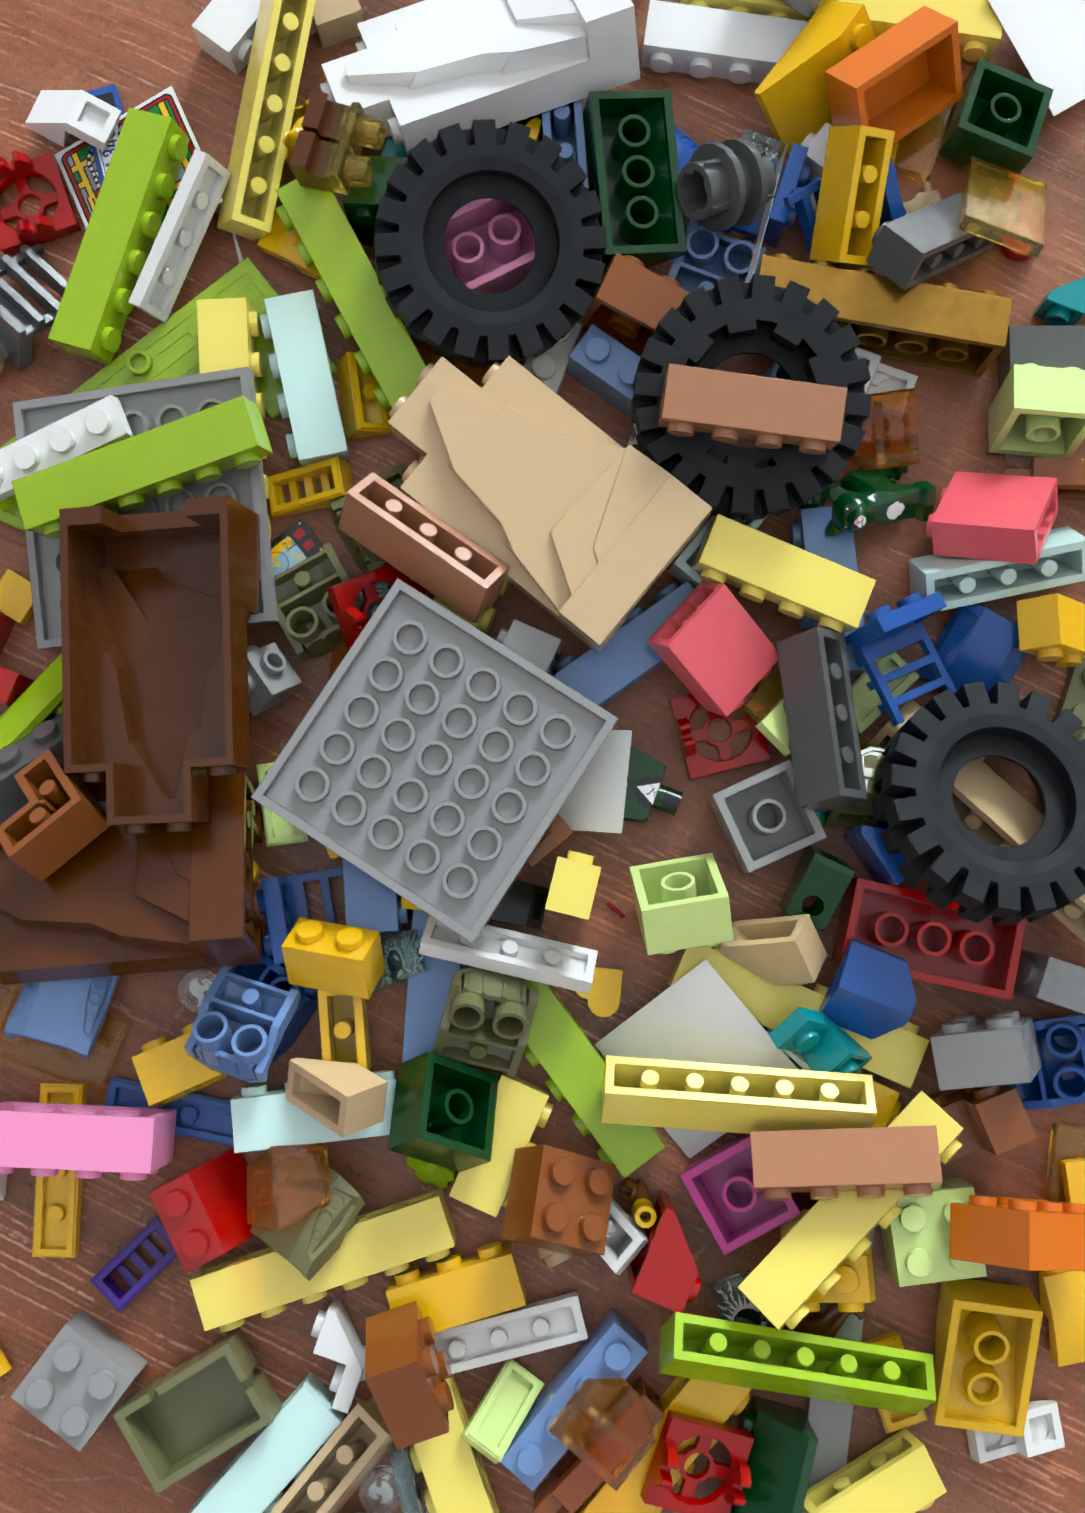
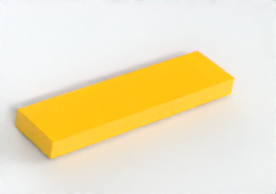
[32,1081,87,1258]

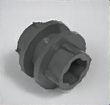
[677,138,776,231]

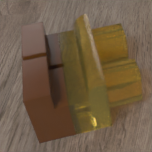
[289,90,387,195]

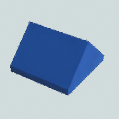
[844,825,907,885]

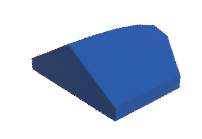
[819,938,917,1039]

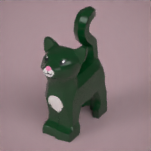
[797,460,936,536]

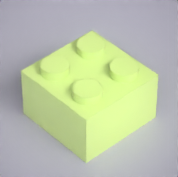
[988,363,1085,458]
[629,853,734,955]
[881,1177,987,1287]

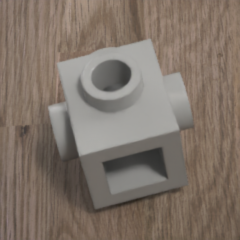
[247,642,302,716]

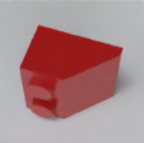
[148,1147,267,1274]
[627,1191,702,1313]

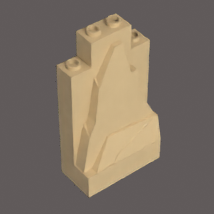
[388,356,712,654]

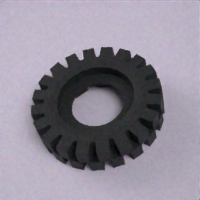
[374,119,607,368]
[631,274,872,520]
[872,682,1085,925]

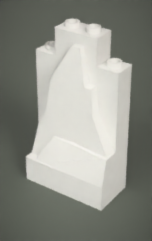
[320,0,640,156]

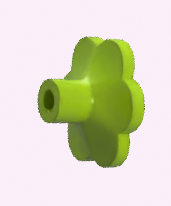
[406,1156,457,1188]

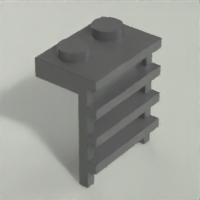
[0,242,67,370]

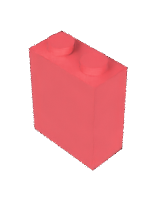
[926,471,1058,565]
[647,580,779,717]

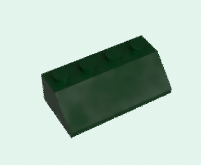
[583,89,687,269]
[730,1396,818,1513]

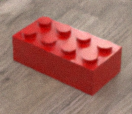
[831,878,1027,1001]

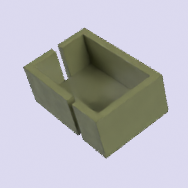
[113,1328,283,1494]

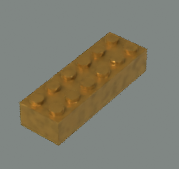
[757,254,1013,377]

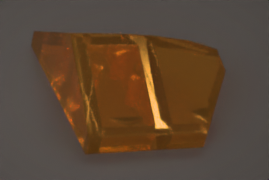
[849,388,920,471]
[247,1143,330,1233]
[548,1378,656,1491]

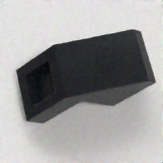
[490,880,549,929]

